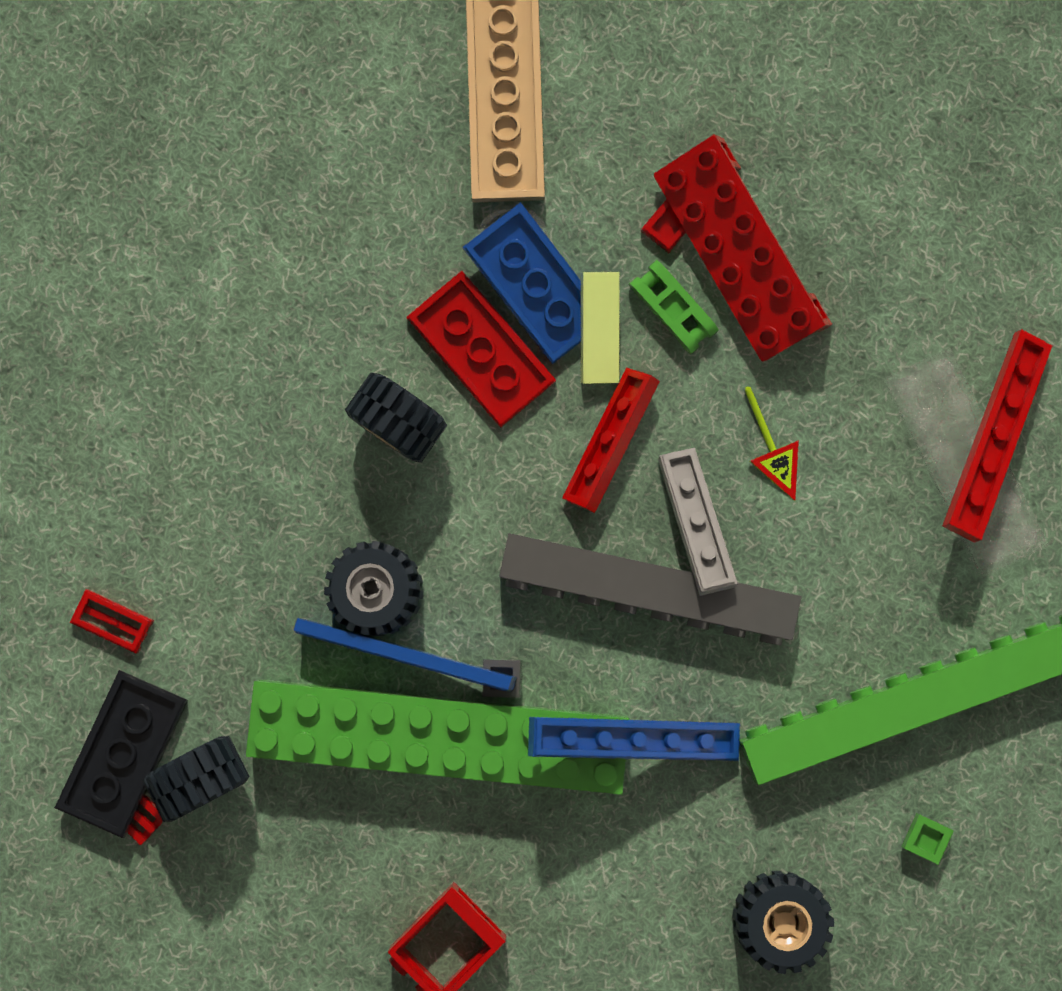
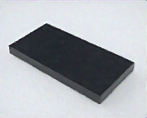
[54,670,188,838]

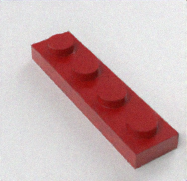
[562,367,660,513]

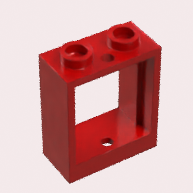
[388,882,506,991]

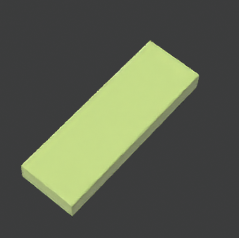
[581,272,619,384]

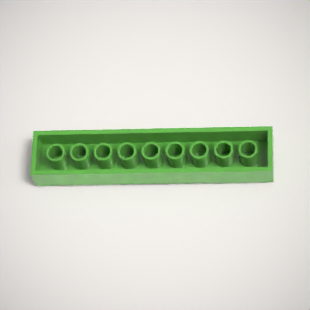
[246,680,630,795]

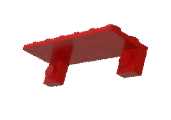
[654,134,833,362]

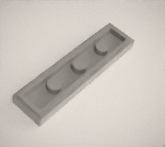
[658,448,738,596]

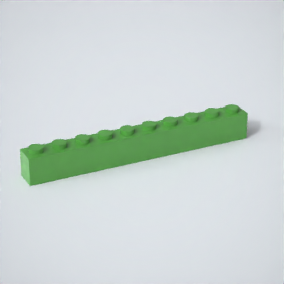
[739,615,1062,785]

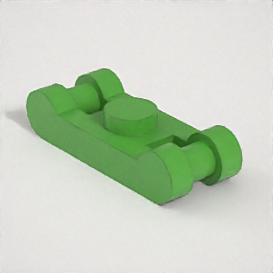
[629,260,719,355]

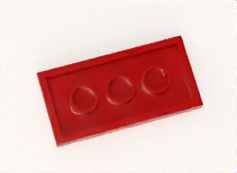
[406,271,556,428]

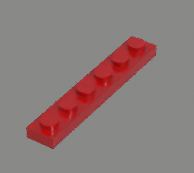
[942,329,1053,543]

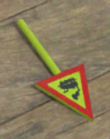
[745,386,799,501]

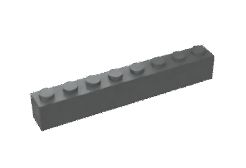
[499,533,802,646]

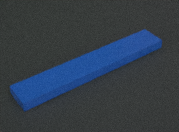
[294,618,517,692]
[528,717,740,761]

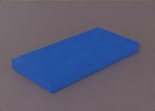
[462,202,581,364]

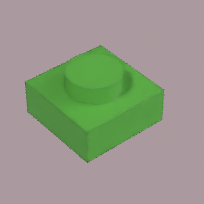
[901,813,954,865]

